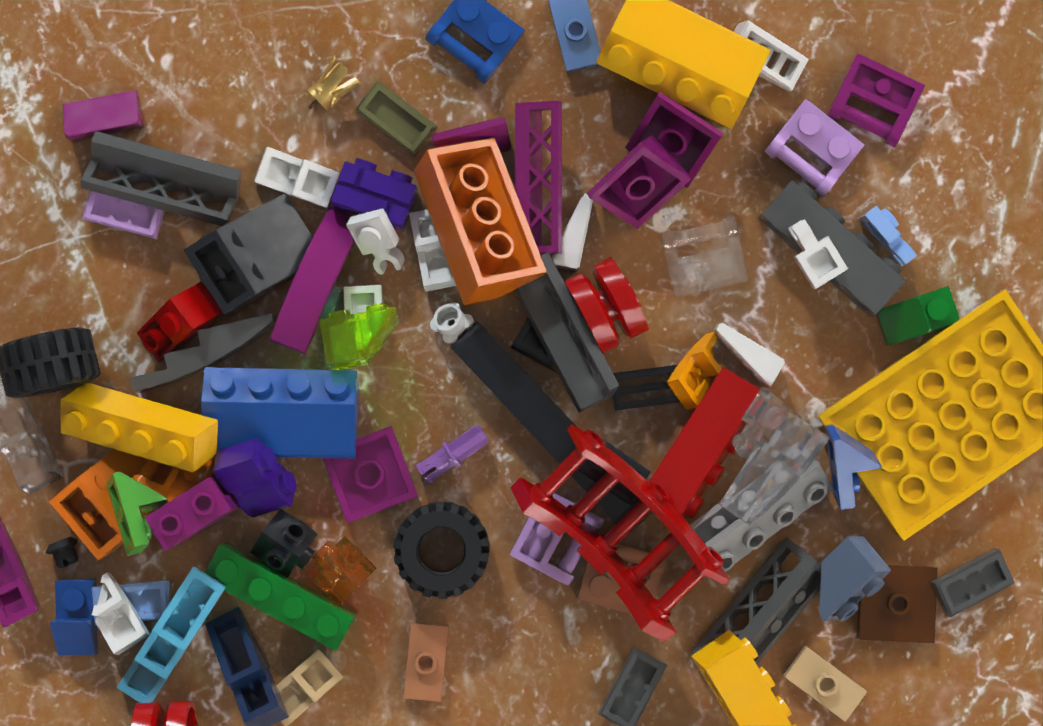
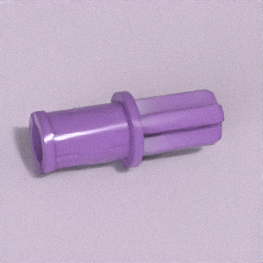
[416,425,489,484]

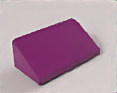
[63,90,144,141]
[432,117,511,153]

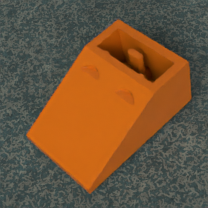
[49,449,173,560]

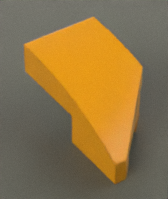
[667,332,721,410]

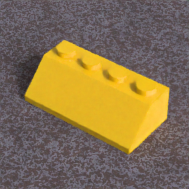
[596,0,771,129]

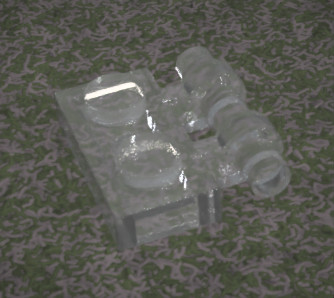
[732,387,802,470]

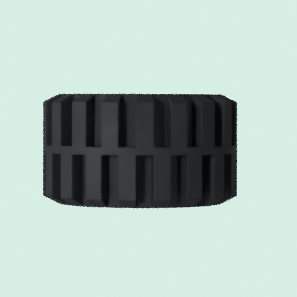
[0,327,101,398]
[393,501,490,599]

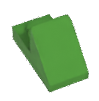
[106,472,167,556]

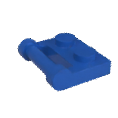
[425,0,525,84]

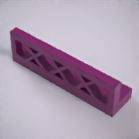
[515,101,562,256]

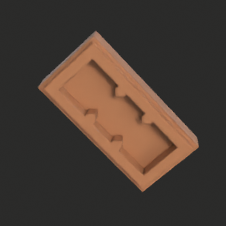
[403,622,449,702]

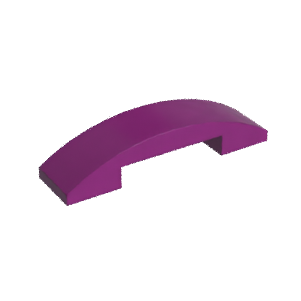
[270,206,356,355]
[0,517,39,628]

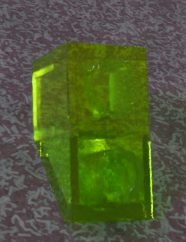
[319,303,400,370]

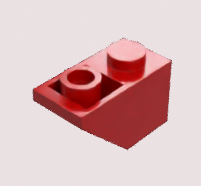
[137,281,223,363]

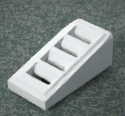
[734,20,809,92]
[551,193,593,272]
[713,323,785,387]

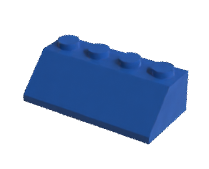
[201,367,360,459]

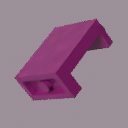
[146,477,240,551]

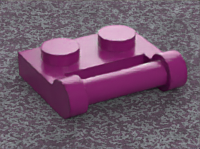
[827,53,925,148]

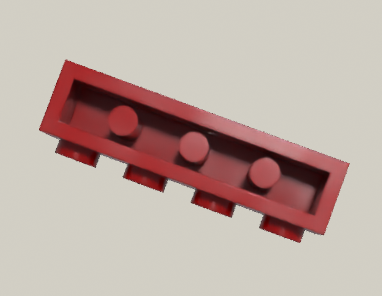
[649,367,766,520]

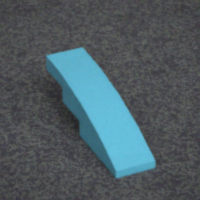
[117,566,226,703]

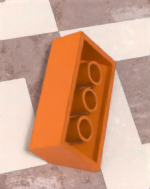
[414,138,547,305]

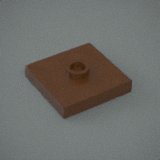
[857,564,938,643]

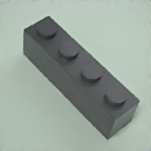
[758,180,906,317]

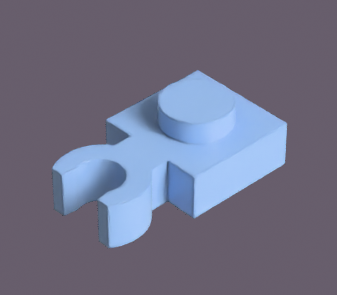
[859,205,917,267]

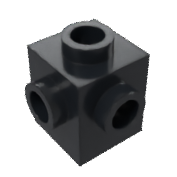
[250,509,318,578]

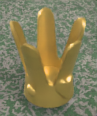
[307,55,361,111]

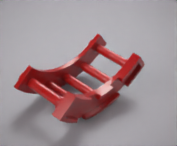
[510,424,730,642]

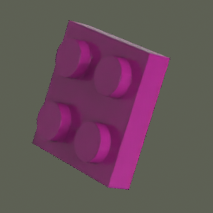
[323,426,419,523]

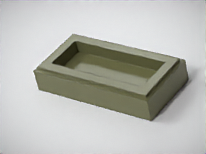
[355,80,437,157]

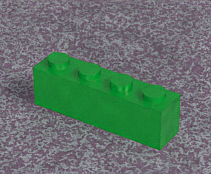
[204,542,358,651]

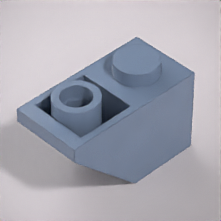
[819,536,892,622]

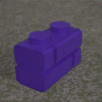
[330,158,418,231]

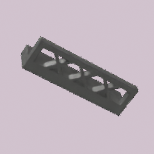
[81,131,242,226]
[514,253,620,413]
[691,538,821,665]

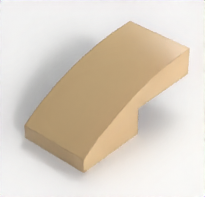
[276,648,343,726]

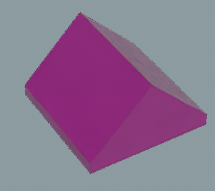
[625,92,724,188]
[587,135,691,229]

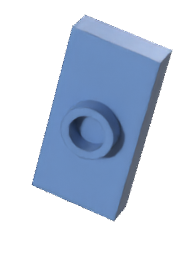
[548,0,600,73]

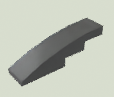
[130,314,277,393]

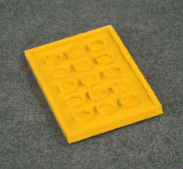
[816,289,1043,541]

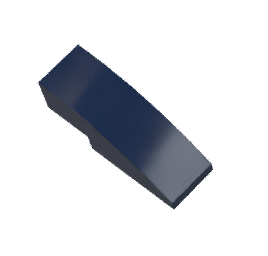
[205,607,289,726]

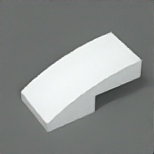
[254,147,339,208]
[409,209,456,292]

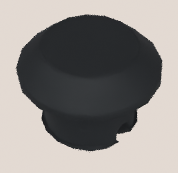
[46,537,79,568]

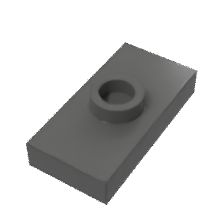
[931,548,1015,617]
[598,646,667,726]

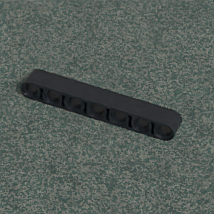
[450,321,653,536]

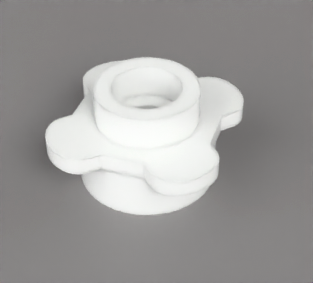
[430,302,474,344]

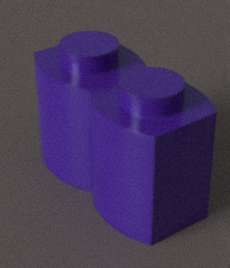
[213,439,297,518]

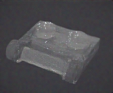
[660,215,749,298]

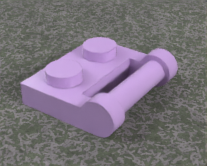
[764,99,865,198]
[509,493,604,586]

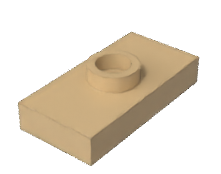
[783,646,868,722]

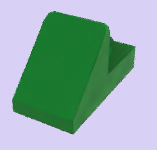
[876,286,960,346]

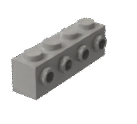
[690,442,834,572]

